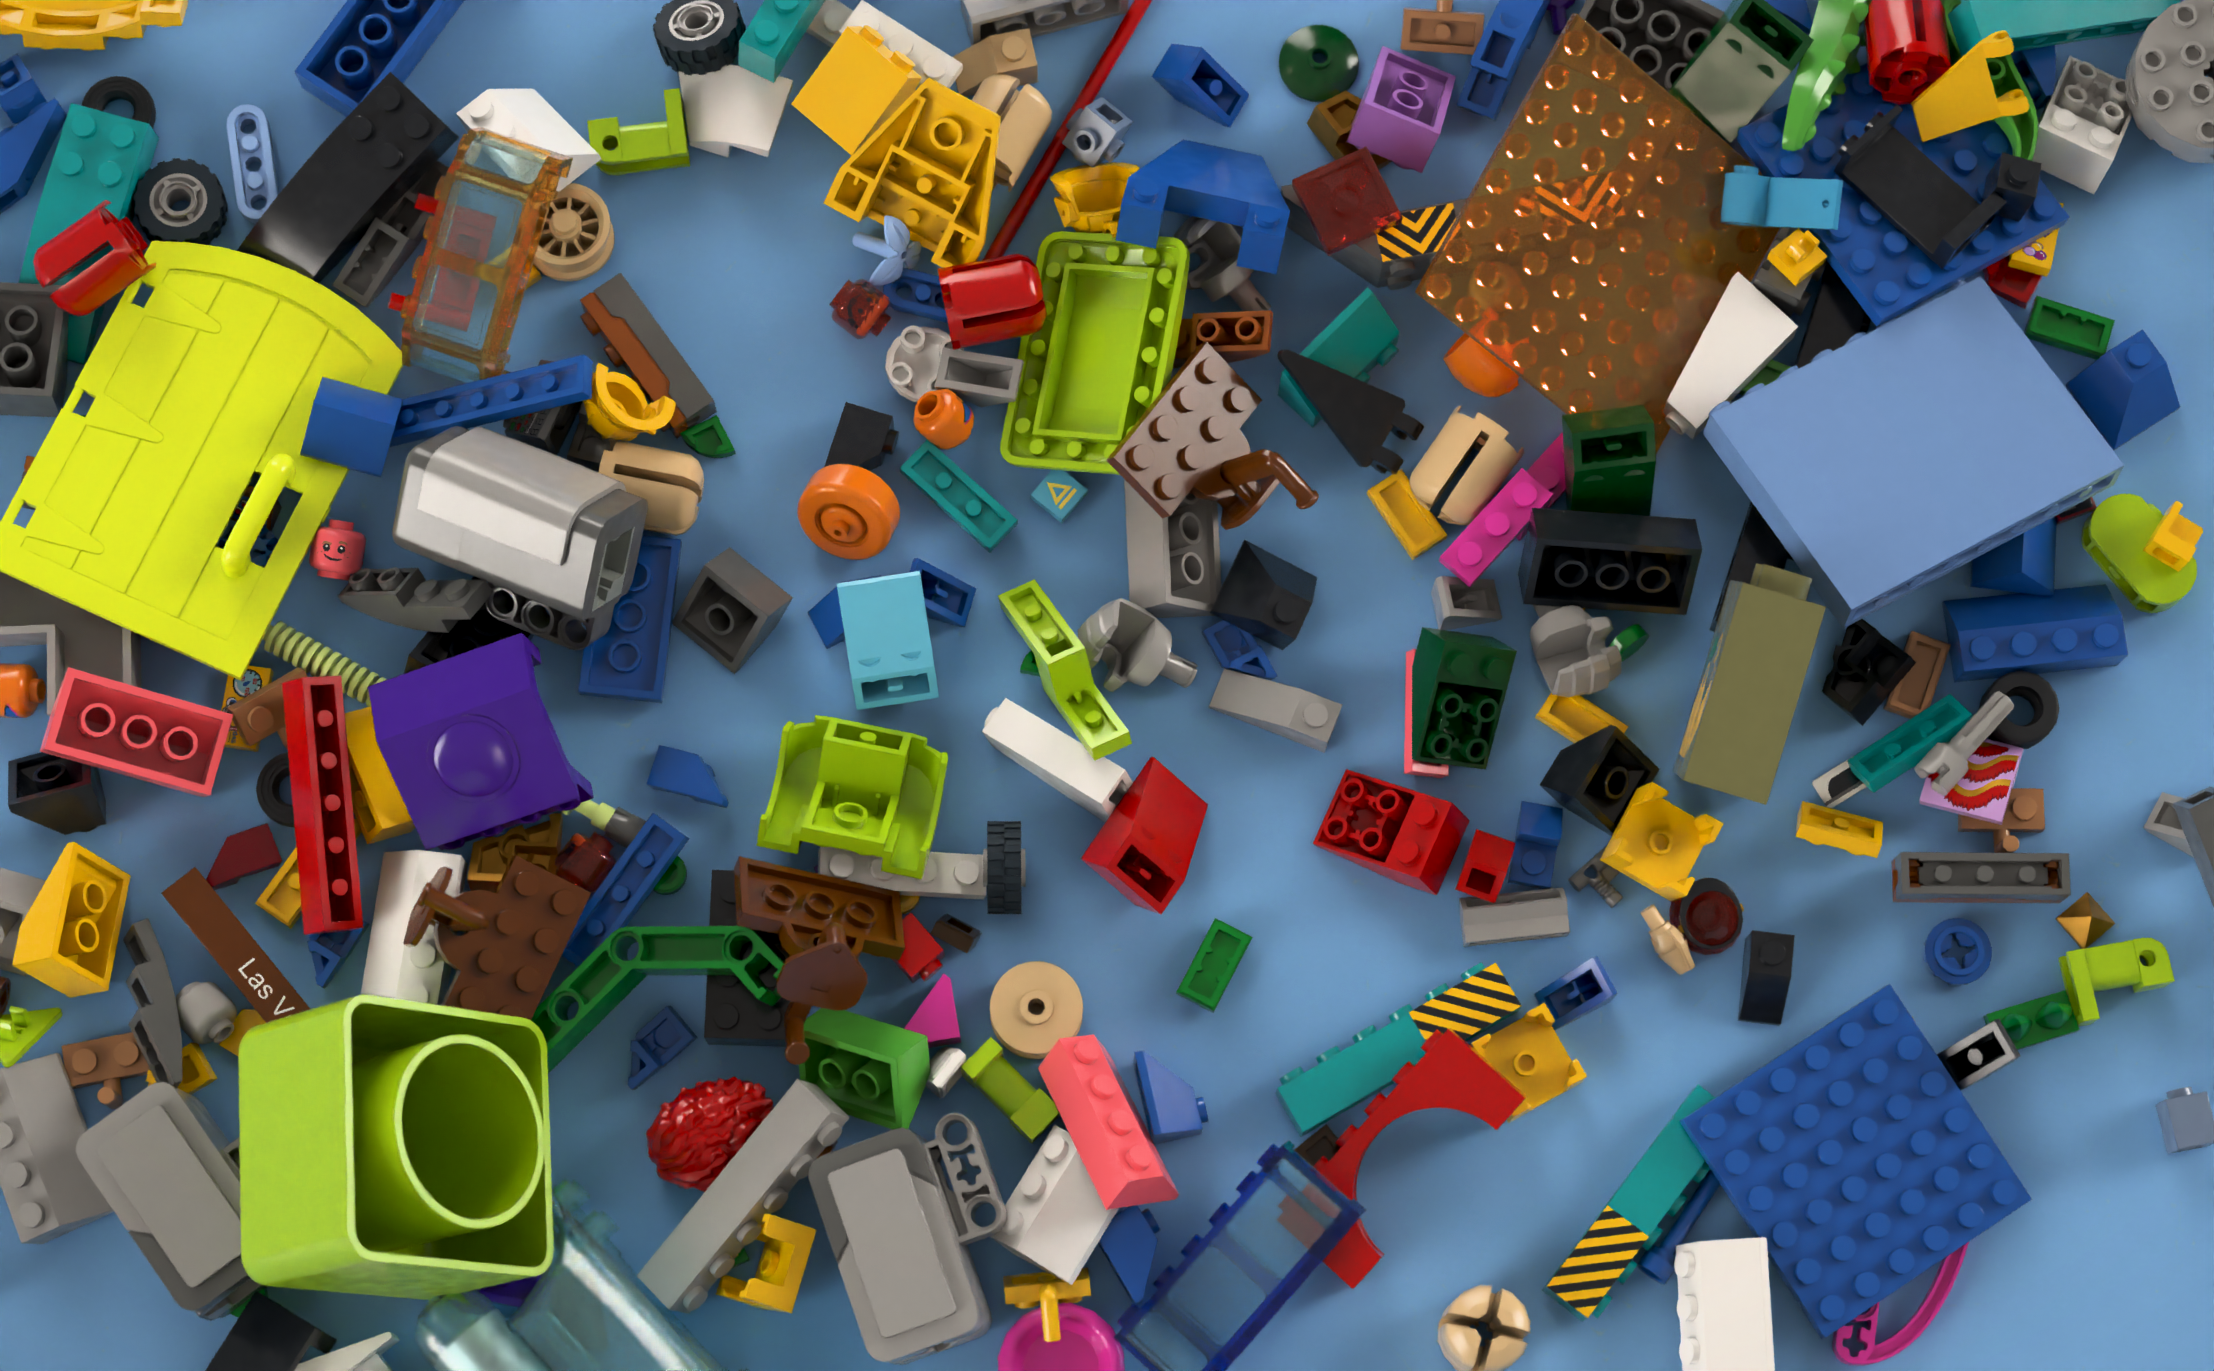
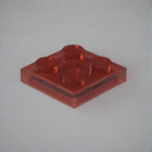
[1292,146,1403,256]

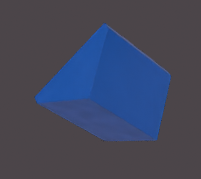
[300,377,403,478]
[1970,517,2057,595]

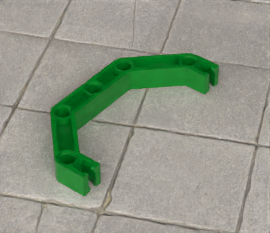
[531,926,786,1223]

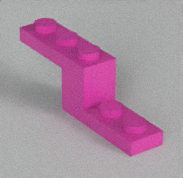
[1439,432,1566,588]

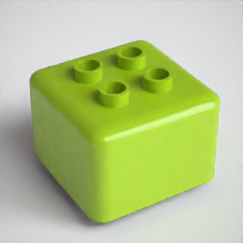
[238,994,554,1300]

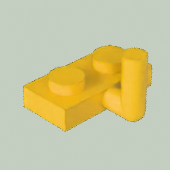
[1003,1267,1091,1342]

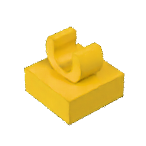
[1767,228,1827,286]

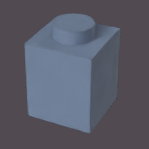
[2156,1087,2214,1154]

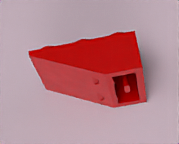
[1080,757,1208,914]
[1313,769,1470,895]

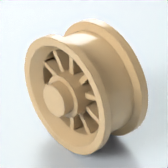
[520,183,615,281]
[990,961,1083,1060]

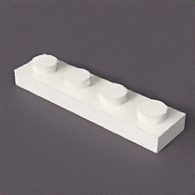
[818,847,986,900]

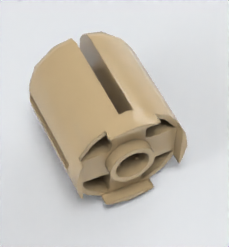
[972,74,1052,192]
[1409,406,1524,526]
[598,439,704,536]
[1438,1285,1530,1371]

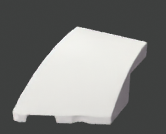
[677,64,793,158]

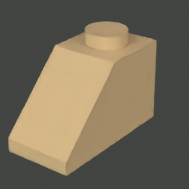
[953,28,1038,97]

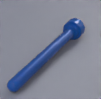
[1637,1169,1721,1284]

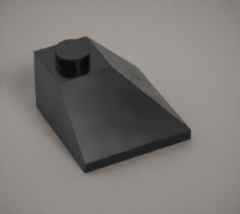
[1210,540,1317,650]
[1540,725,1660,836]
[8,752,106,835]

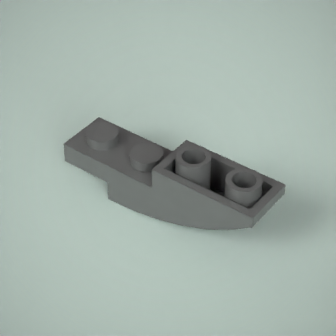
[338,567,493,633]

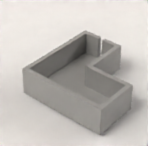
[0,572,141,717]

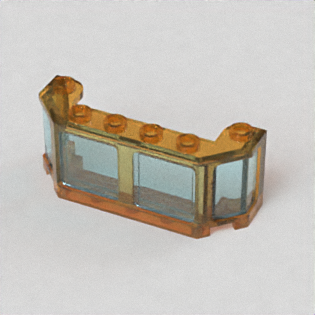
[401,127,573,383]

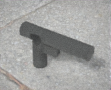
[1568,844,1624,908]

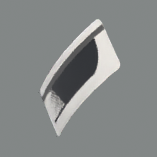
[1812,757,1867,808]

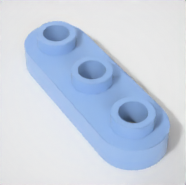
[226,104,279,224]

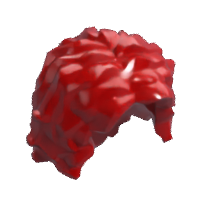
[646,1076,774,1192]

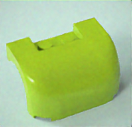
[757,715,948,879]

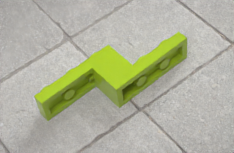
[998,579,1132,761]

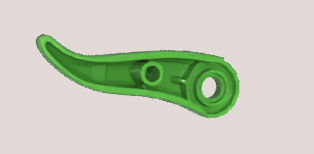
[1782,0,1872,151]
[1940,0,2038,161]

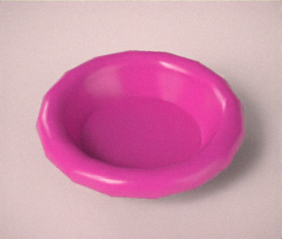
[997,1303,1125,1371]

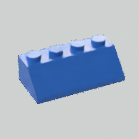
[1942,584,2128,683]

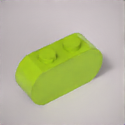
[2081,494,2197,613]

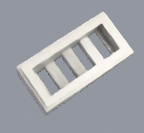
[926,1047,967,1099]

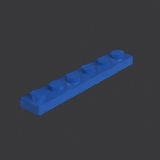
[390,354,593,447]

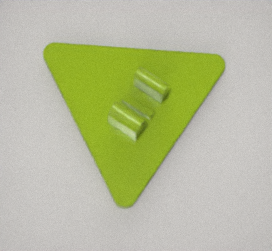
[0,1006,62,1067]

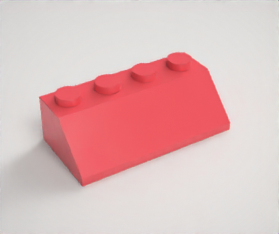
[40,667,233,798]
[1038,1034,1179,1210]

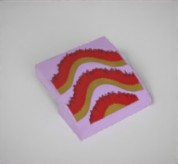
[1919,739,2024,825]

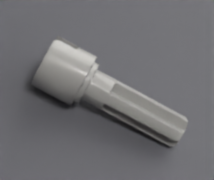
[1914,691,2014,795]

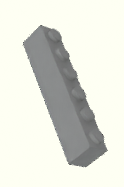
[637,1079,850,1314]

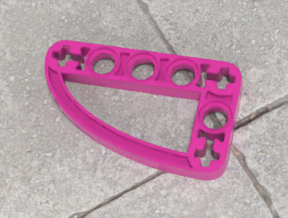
[1832,1242,1969,1366]

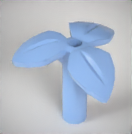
[853,215,921,286]

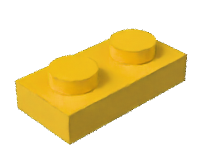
[1796,801,1883,858]

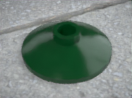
[1279,25,1359,102]

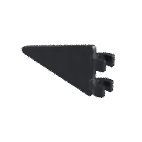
[1277,350,1424,474]

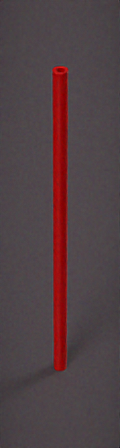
[982,0,1152,260]

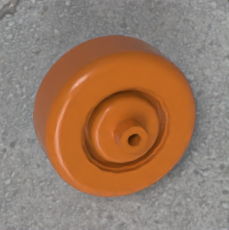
[797,464,900,560]

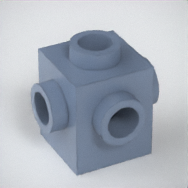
[1062,97,1133,168]

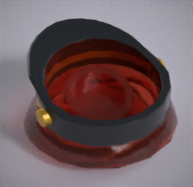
[1669,878,1744,955]

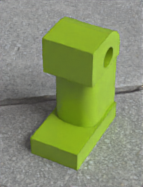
[587,88,690,175]
[2058,938,2175,1026]
[961,1037,1060,1143]

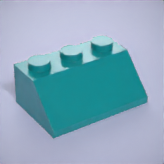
[1278,287,1400,428]

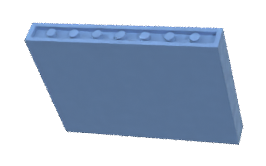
[1703,276,2124,628]

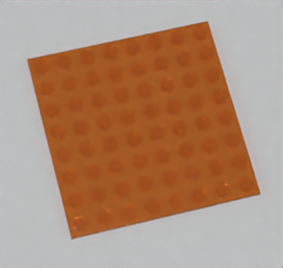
[1415,13,1780,454]

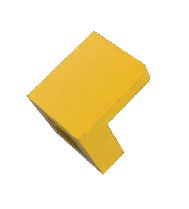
[2143,501,2203,572]

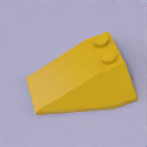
[823,78,1001,268]

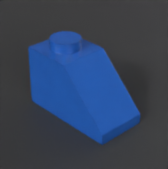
[1152,43,1250,127]
[1098,1205,1160,1307]

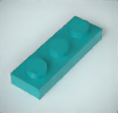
[899,440,1018,553]
[1847,694,1973,793]

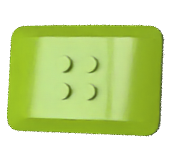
[1000,231,1190,475]

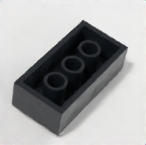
[1518,508,1702,615]
[704,870,790,1047]

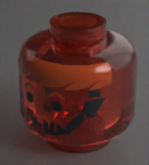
[829,279,892,339]
[554,831,617,893]

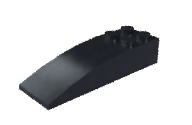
[237,72,459,283]

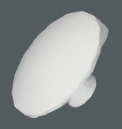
[885,325,964,403]

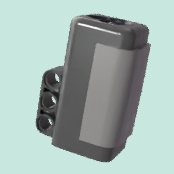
[392,426,648,650]

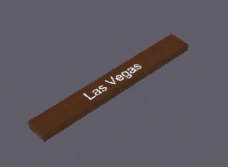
[161,867,310,1023]

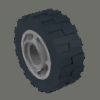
[653,0,746,75]
[133,158,228,245]
[983,821,1026,914]

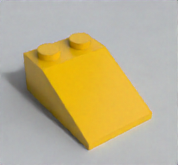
[12,842,131,998]

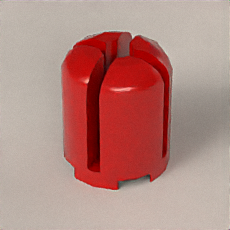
[1863,0,1951,104]
[33,200,156,316]
[937,254,1047,350]

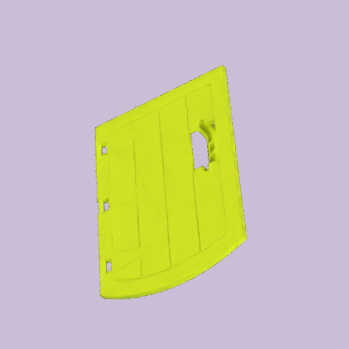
[0,241,406,681]

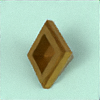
[2056,892,2115,949]

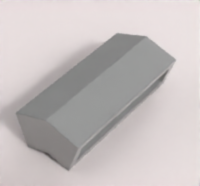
[1459,887,1570,947]

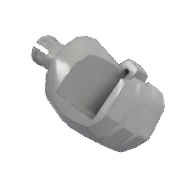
[1173,216,1271,311]
[1078,598,1198,692]
[1530,605,1622,697]

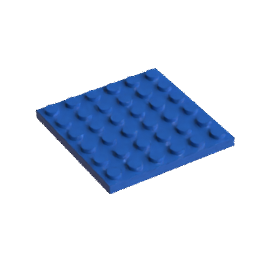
[1735,62,2070,327]
[1679,984,2032,1339]

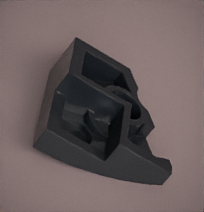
[1822,619,1916,726]

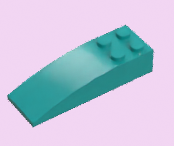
[19,103,159,365]

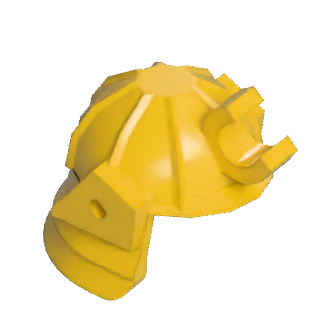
[1050,162,1139,238]
[583,363,676,441]

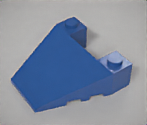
[1115,139,1290,274]

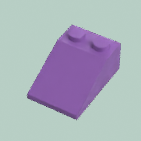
[1347,46,1456,173]

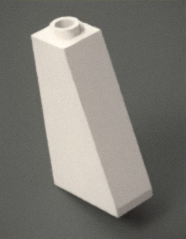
[1663,272,1798,440]
[982,698,1133,822]

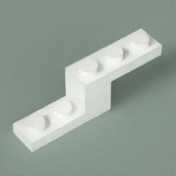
[806,0,963,88]

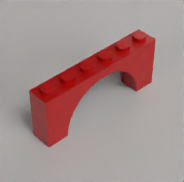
[1277,1028,1527,1289]

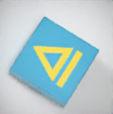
[1030,470,1088,523]

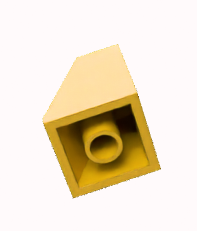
[791,25,922,156]

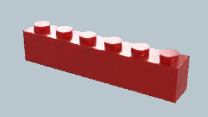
[282,675,363,935]

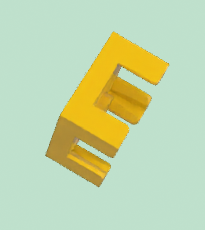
[1600,782,1723,901]
[1470,1002,1587,1123]
[716,1214,817,1313]

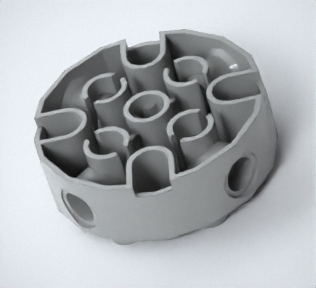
[2126,0,2214,163]

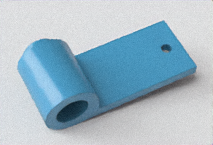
[1720,165,1843,230]

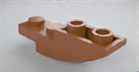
[1173,310,1273,368]

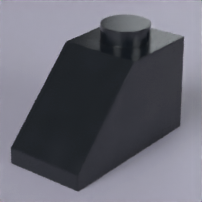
[824,402,899,471]
[1738,930,1795,1026]
[1937,1018,2021,1091]

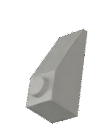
[1209,669,1342,753]

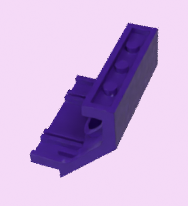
[368,633,594,850]

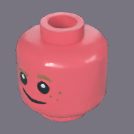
[309,519,366,580]

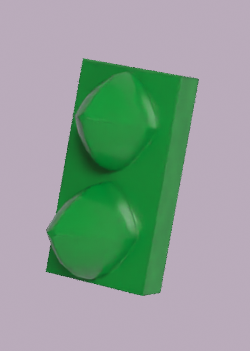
[1983,990,2080,1050]

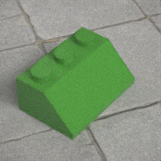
[799,1008,931,1129]

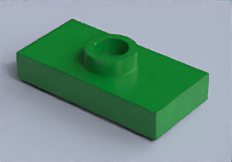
[2024,296,2115,360]
[1176,918,1252,1013]

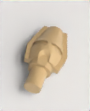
[1640,904,1695,975]

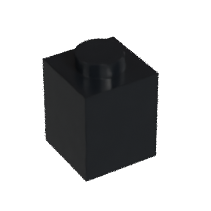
[1982,152,2042,222]

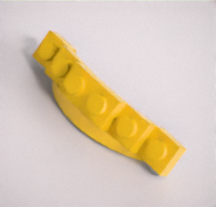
[0,0,188,51]

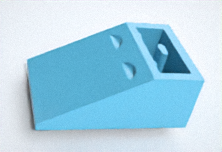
[837,571,939,710]

